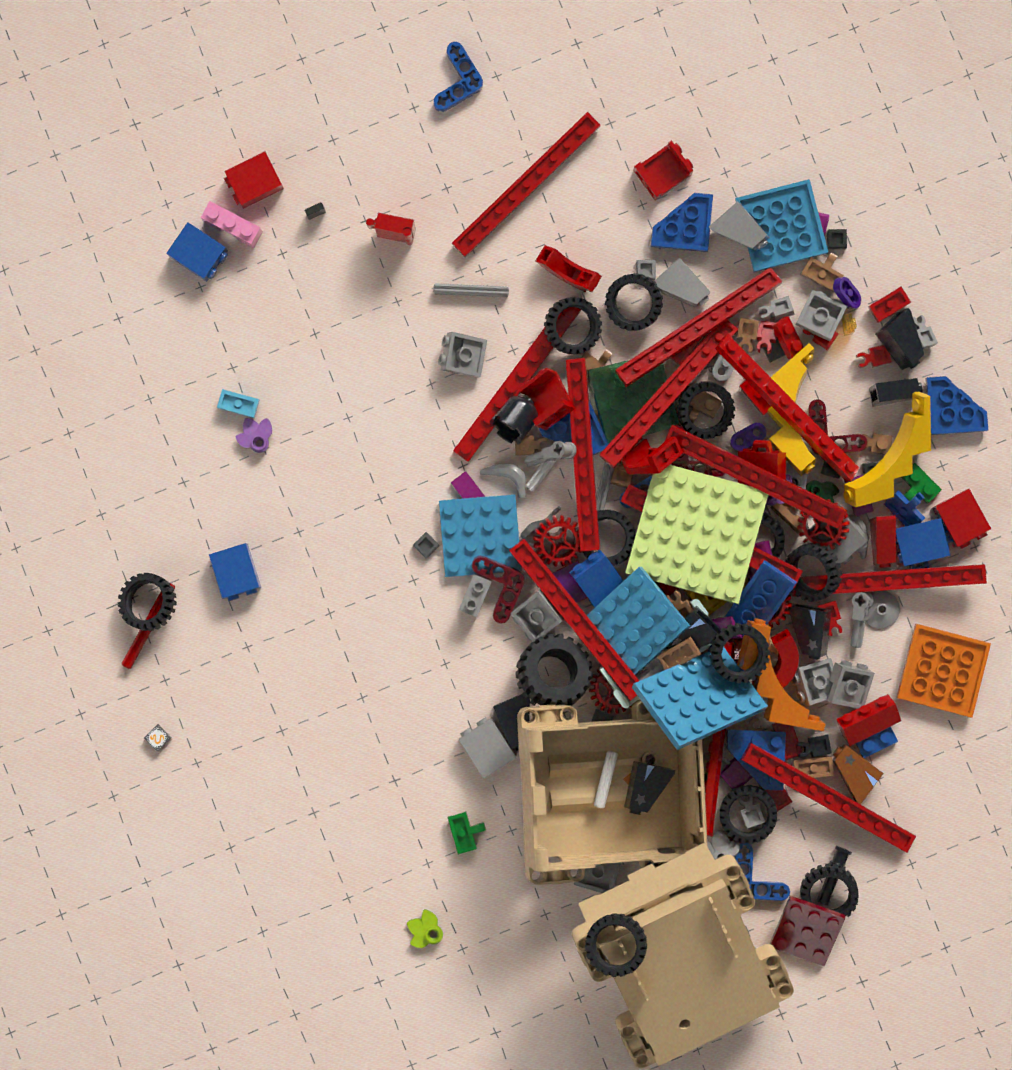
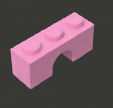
[200,201,263,248]

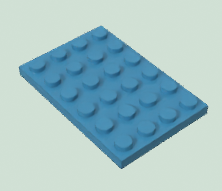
[632,647,768,750]

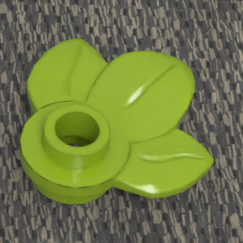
[407,909,443,948]

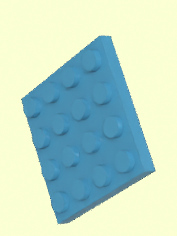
[735,179,828,272]
[439,494,522,577]
[587,567,690,676]

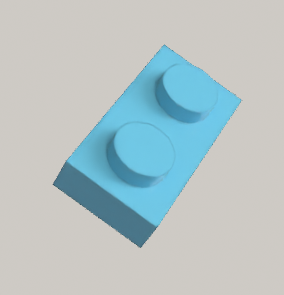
[217,389,260,418]

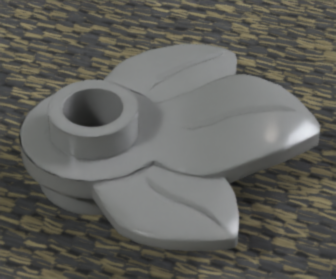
[707,830,740,860]

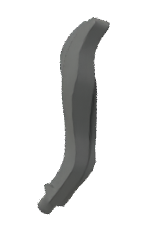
[520,506,561,539]

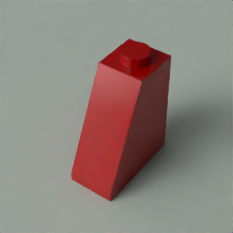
[869,515,896,568]

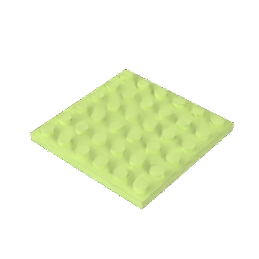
[625,465,768,604]

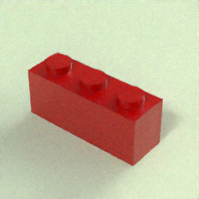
[836,694,902,746]

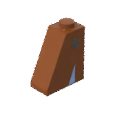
[832,744,884,804]

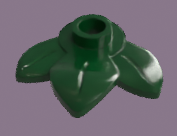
[806,480,839,503]

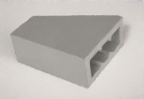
[709,201,770,251]
[654,258,710,307]

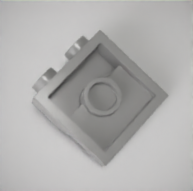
[795,290,847,341]
[438,332,487,378]
[511,590,564,642]
[791,658,834,706]
[828,660,875,708]

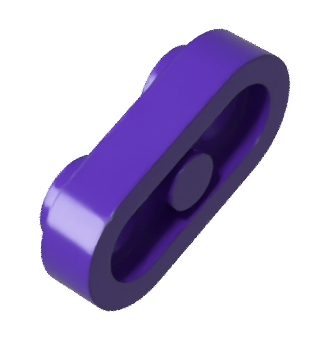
[833,277,861,309]
[730,423,767,451]

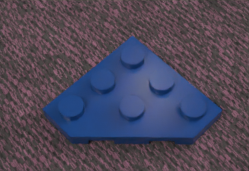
[651,193,713,252]
[925,376,989,435]
[539,400,609,456]
[726,729,786,790]

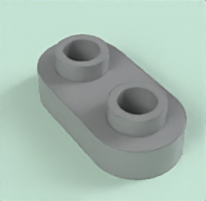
[712,355,734,382]

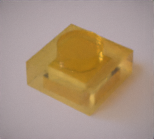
[841,313,857,336]

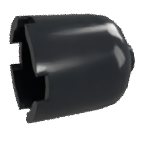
[490,396,538,445]

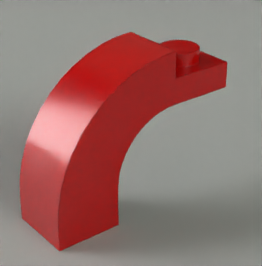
[535,245,602,292]
[751,629,799,688]

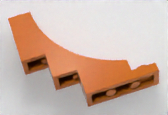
[737,618,825,731]

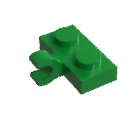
[901,463,942,504]
[447,811,486,854]

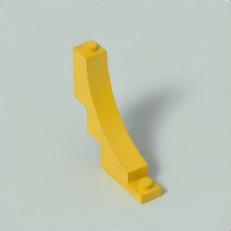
[768,343,816,476]
[843,392,931,507]

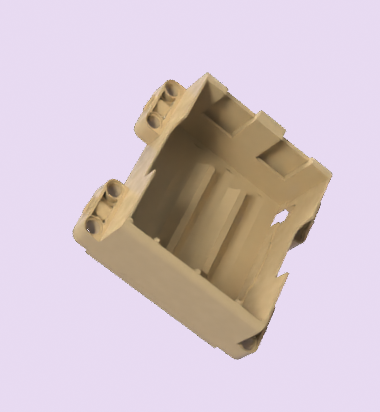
[517,700,708,885]
[572,842,794,1068]

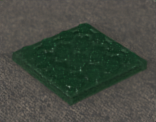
[587,360,680,444]

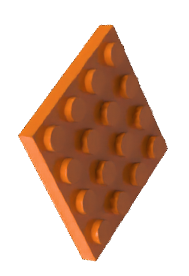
[896,624,991,718]

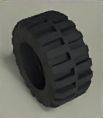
[515,634,593,706]

